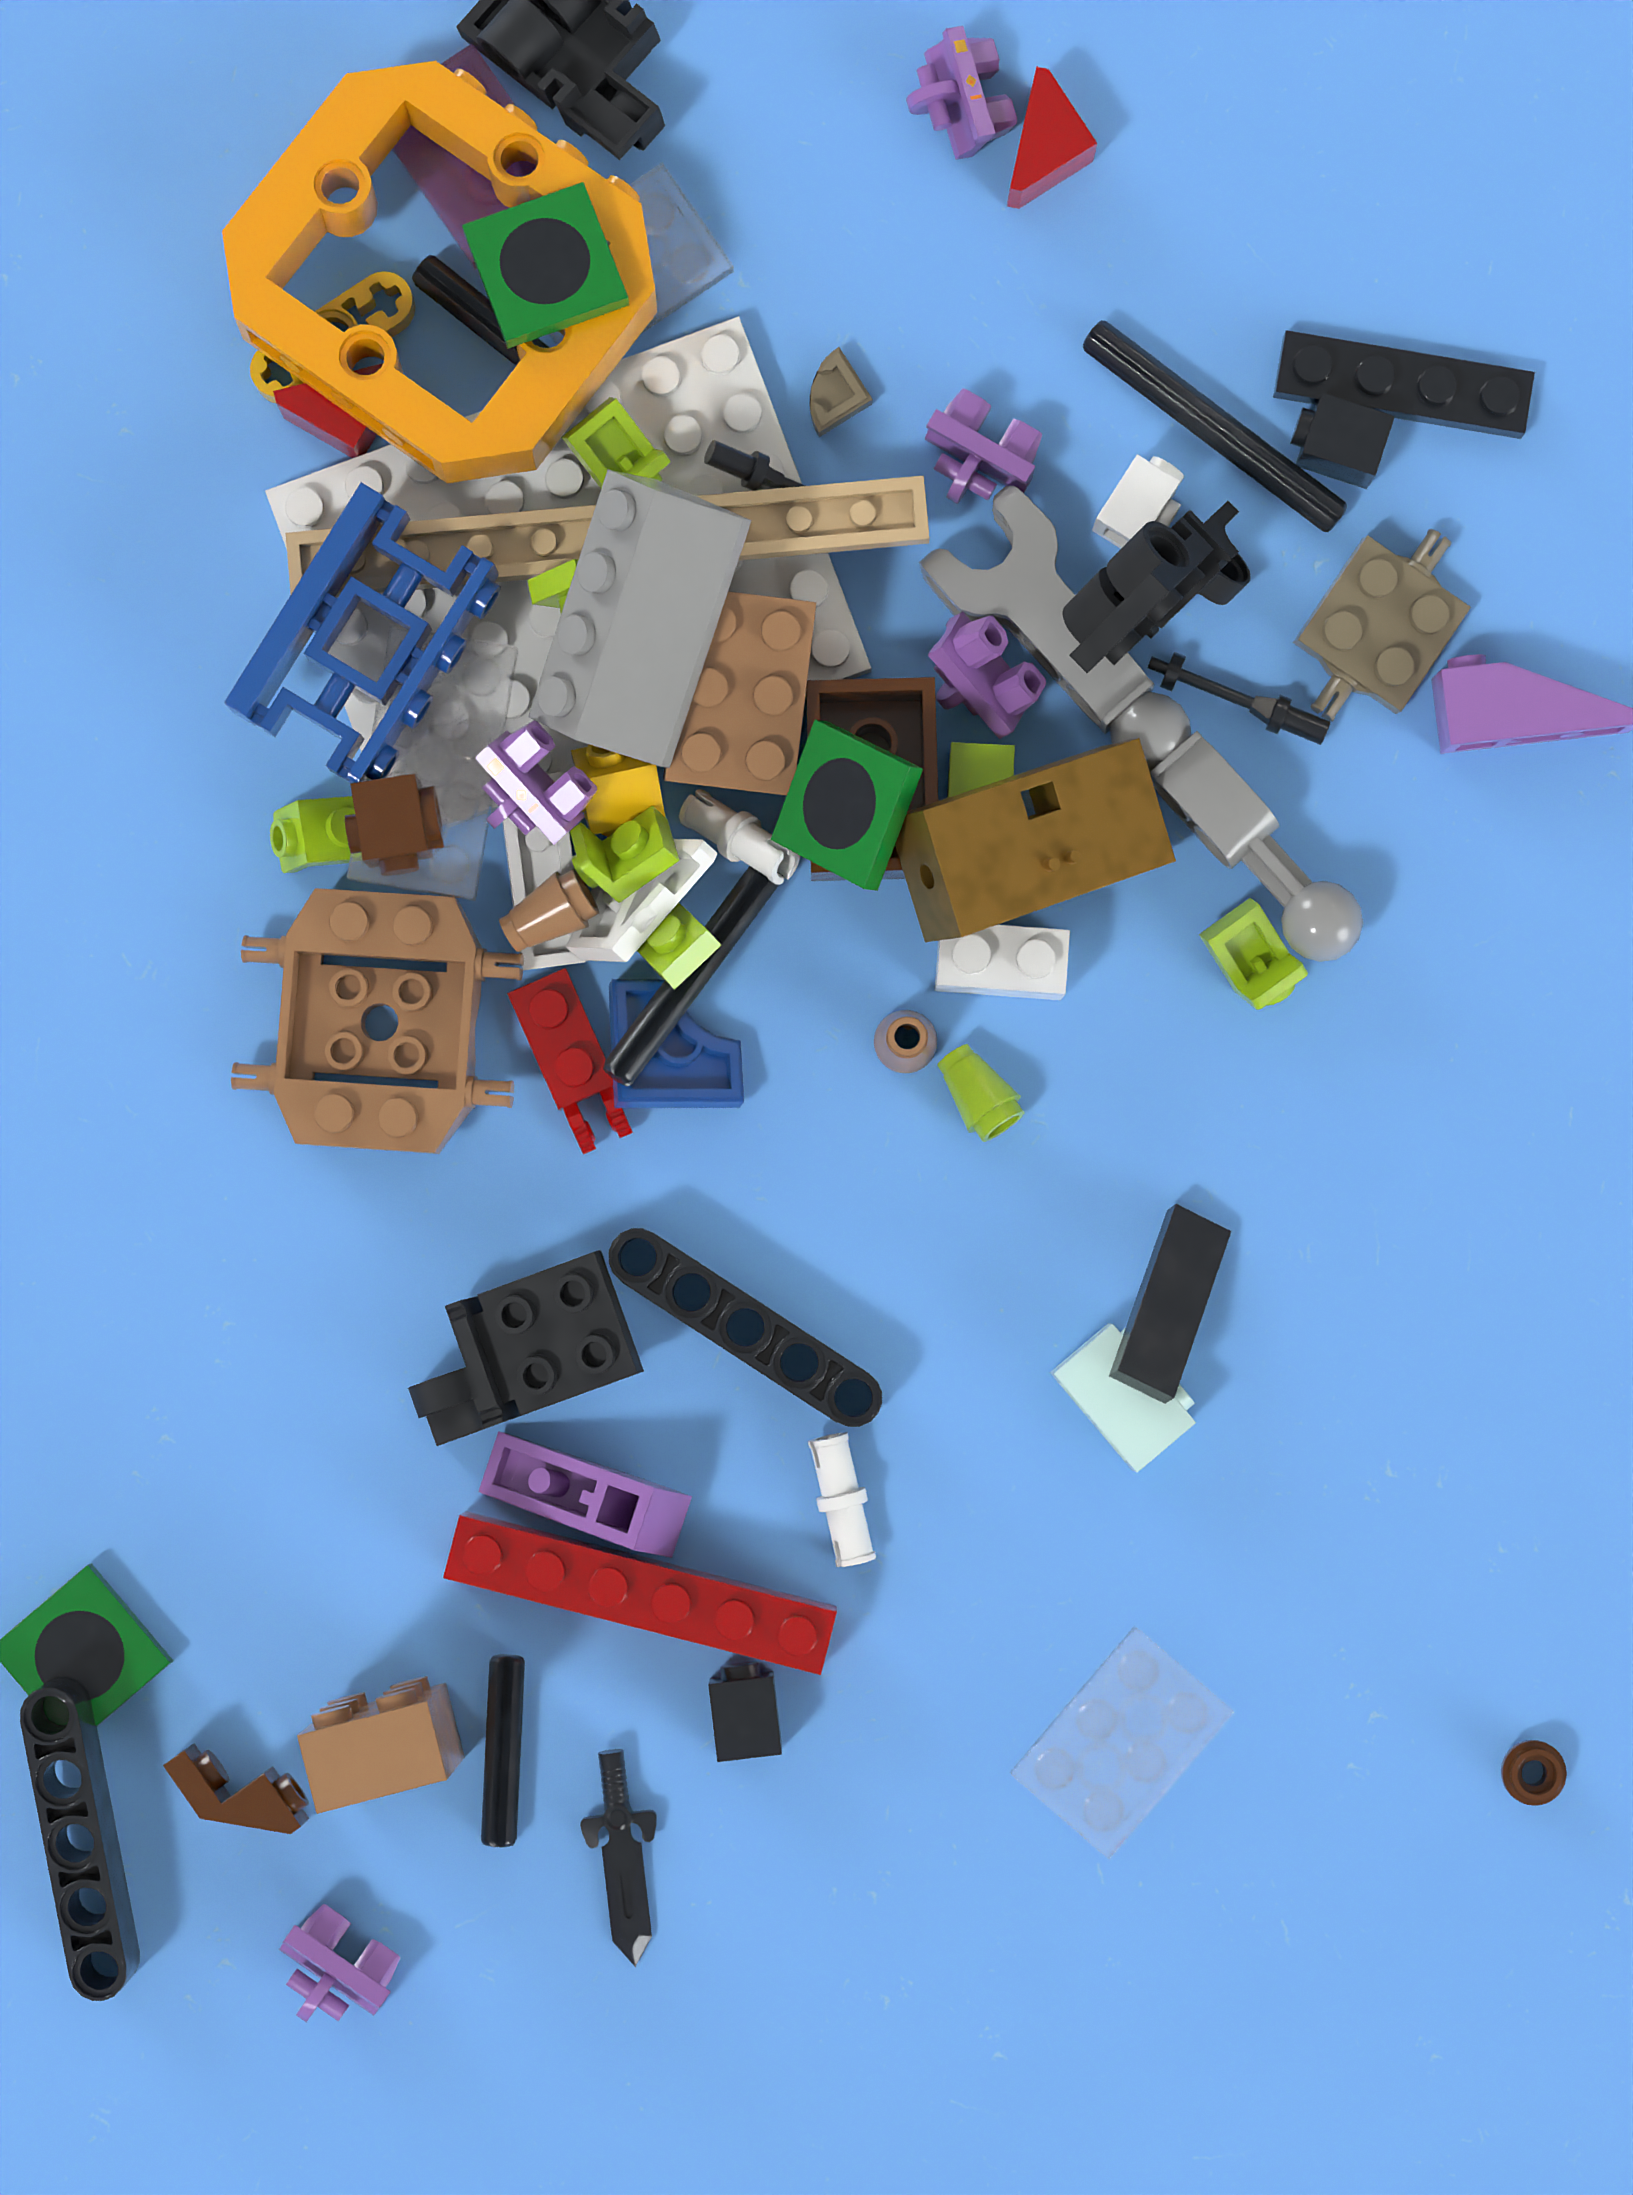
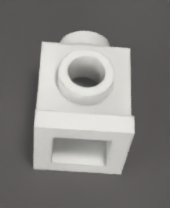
[1092,454,1184,549]

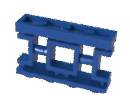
[224,482,501,784]

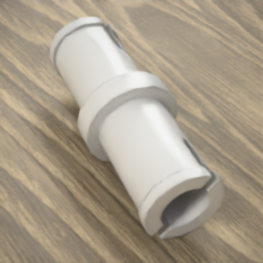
[679,789,800,884]
[808,1432,876,1567]

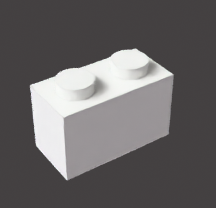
[935,925,1070,1000]

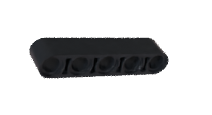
[609,1228,882,1427]
[20,1677,140,2001]

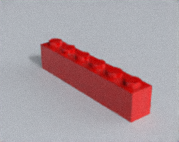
[443,1511,837,1675]

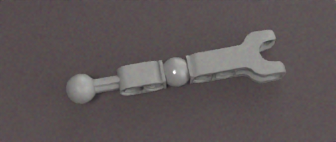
[919,485,1363,962]

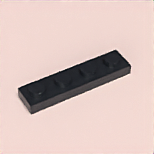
[1273,330,1535,439]

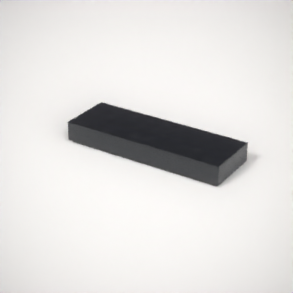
[1109,1204,1231,1404]

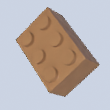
[663,591,817,795]
[297,1676,465,1814]

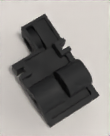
[456,0,665,160]
[1062,501,1250,673]
[408,1250,644,1446]

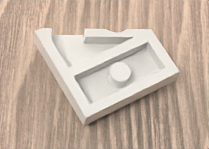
[566,839,718,962]

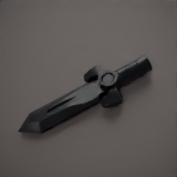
[580,1749,657,1967]

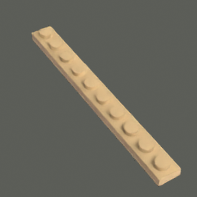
[285,475,930,597]

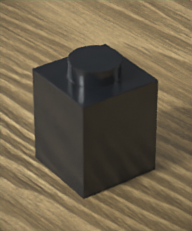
[1290,392,1395,489]
[708,1662,782,1762]

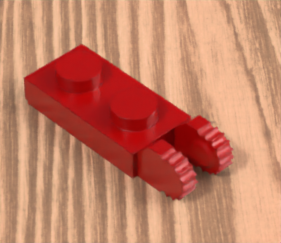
[507,968,633,1155]

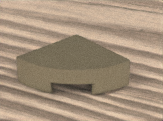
[810,347,873,437]

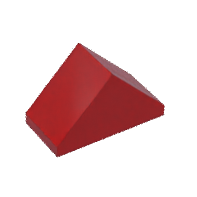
[1007,66,1097,209]
[273,363,383,458]

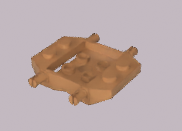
[231,888,524,1154]

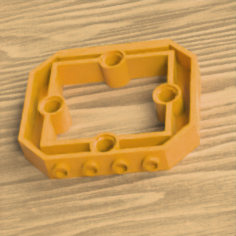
[222,60,657,483]

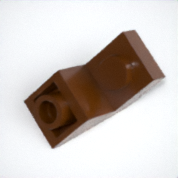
[163,1743,309,1834]

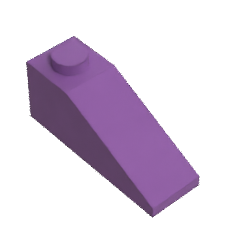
[1431,654,1633,754]
[478,1431,692,1558]

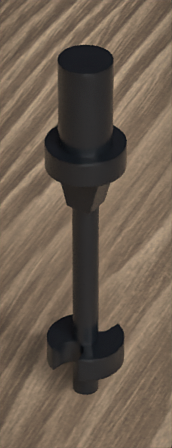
[704,440,806,491]
[1147,652,1331,745]

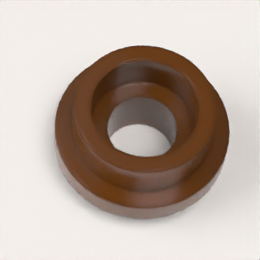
[1501,1740,1567,1806]

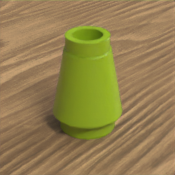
[937,1044,1025,1142]

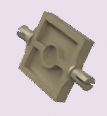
[1293,529,1471,722]

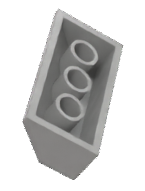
[528,470,752,768]

